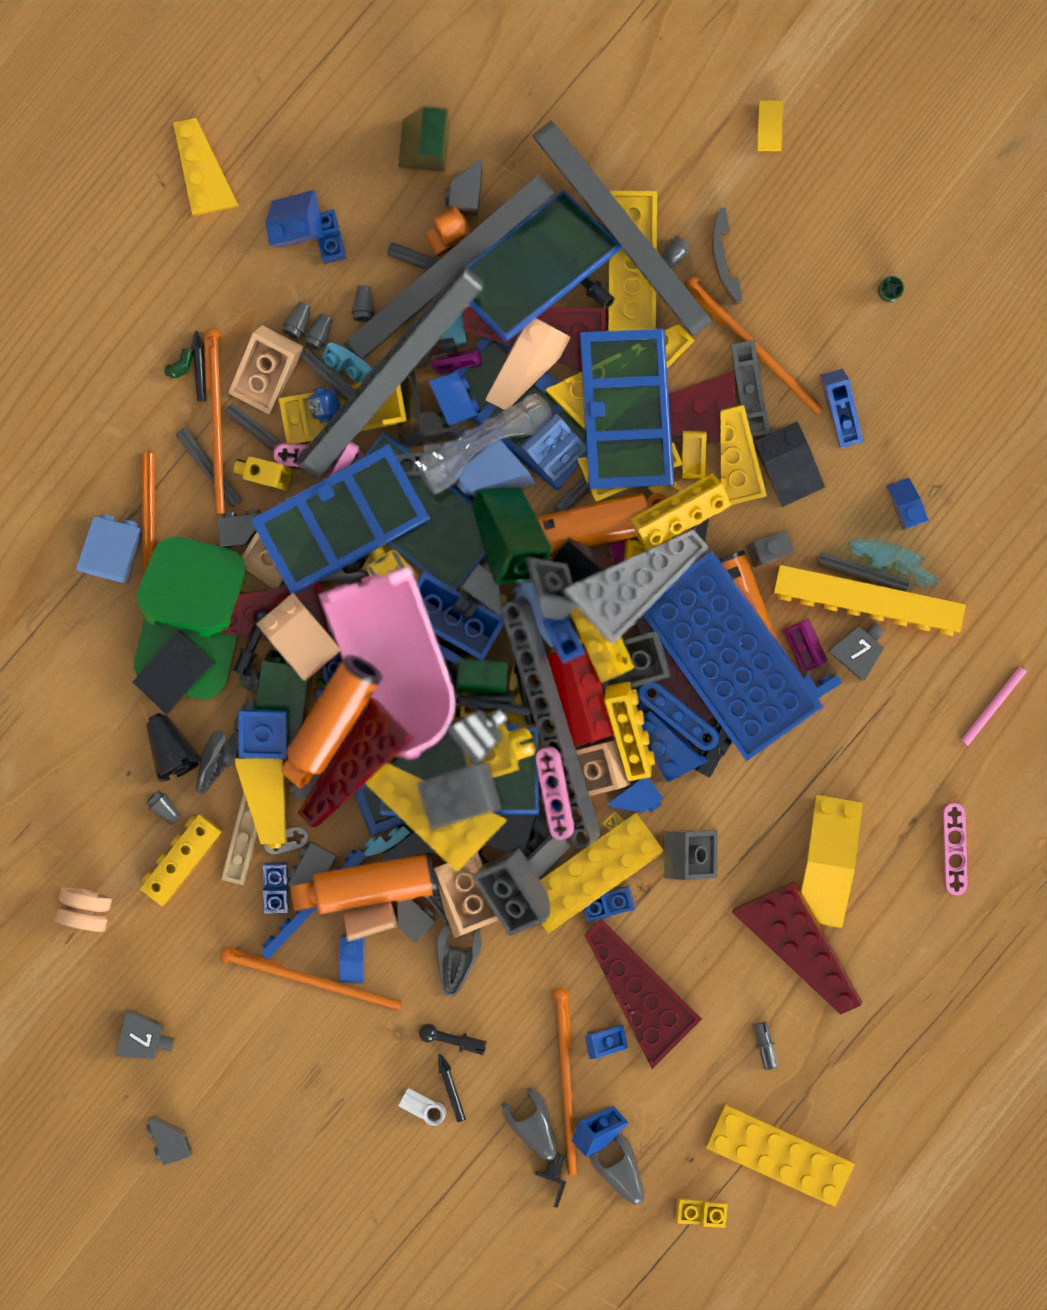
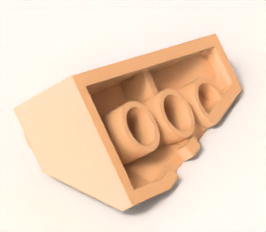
[485,318,571,411]

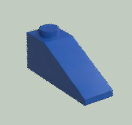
[820,368,863,448]

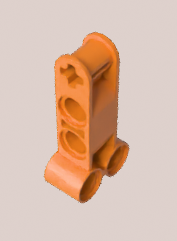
[425,206,473,256]

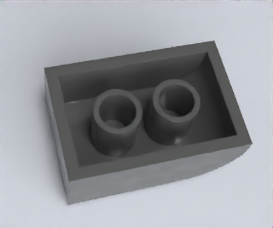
[600,630,671,695]
[417,763,503,830]
[472,848,550,936]

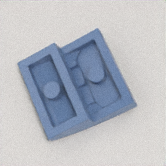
[522,414,586,481]

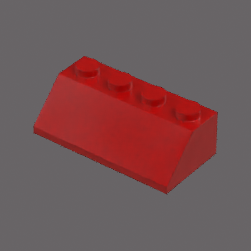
[547,643,615,746]

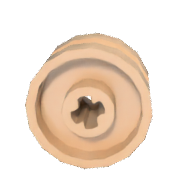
[54,887,112,931]

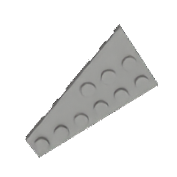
[563,530,709,644]

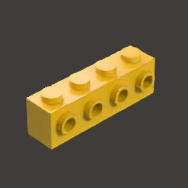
[630,473,731,551]
[570,607,634,683]
[605,682,655,781]
[140,814,223,907]

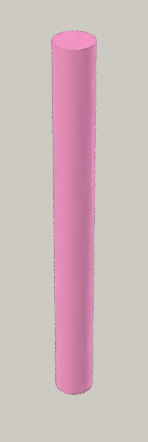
[961,666,1027,746]

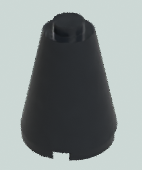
[146,713,201,782]

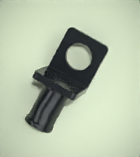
[534,1153,566,1208]

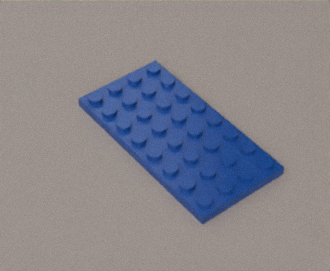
[642,551,824,761]

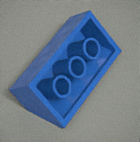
[416,572,505,661]

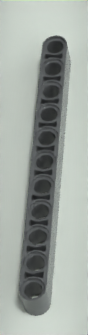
[532,120,712,337]
[344,175,555,360]
[296,267,484,478]
[502,597,600,849]

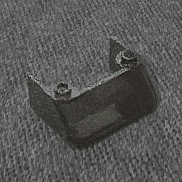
[396,337,470,448]

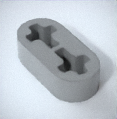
[264,826,309,855]

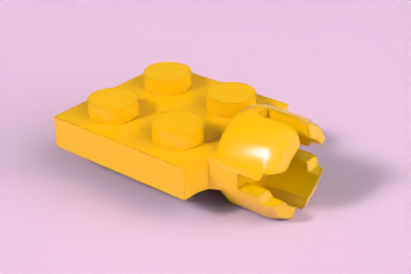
[462,724,535,778]

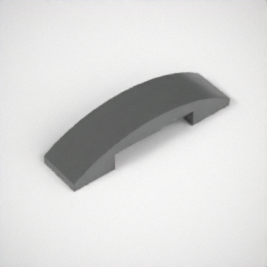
[712,207,743,304]
[731,340,771,437]

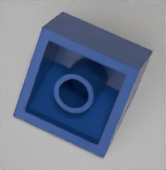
[265,190,324,248]
[430,372,480,428]

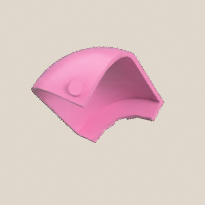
[318,567,455,759]

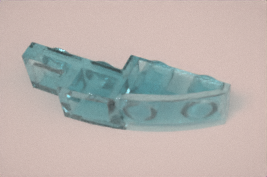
[847,539,939,589]

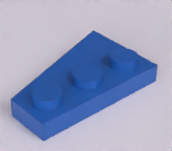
[642,710,707,782]

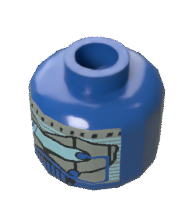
[307,386,341,423]

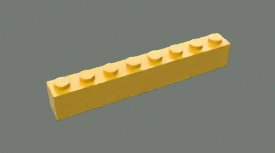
[772,565,966,636]

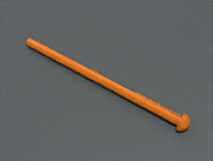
[684,277,823,415]
[204,328,225,515]
[220,947,402,1010]
[551,988,577,1175]

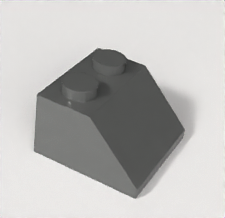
[445,161,483,216]
[526,558,577,620]
[462,563,502,615]
[524,813,571,879]
[664,830,717,880]

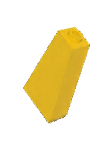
[235,758,287,849]

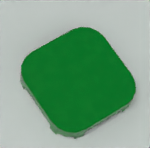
[137,536,246,638]
[134,618,238,699]

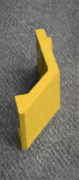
[278,382,407,444]
[801,795,863,928]

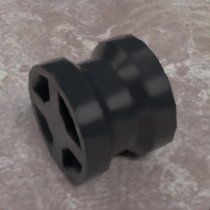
[451,591,480,621]

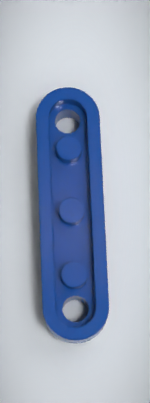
[639,681,719,750]

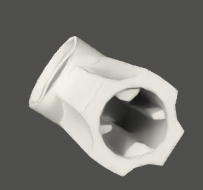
[399,1088,446,1126]

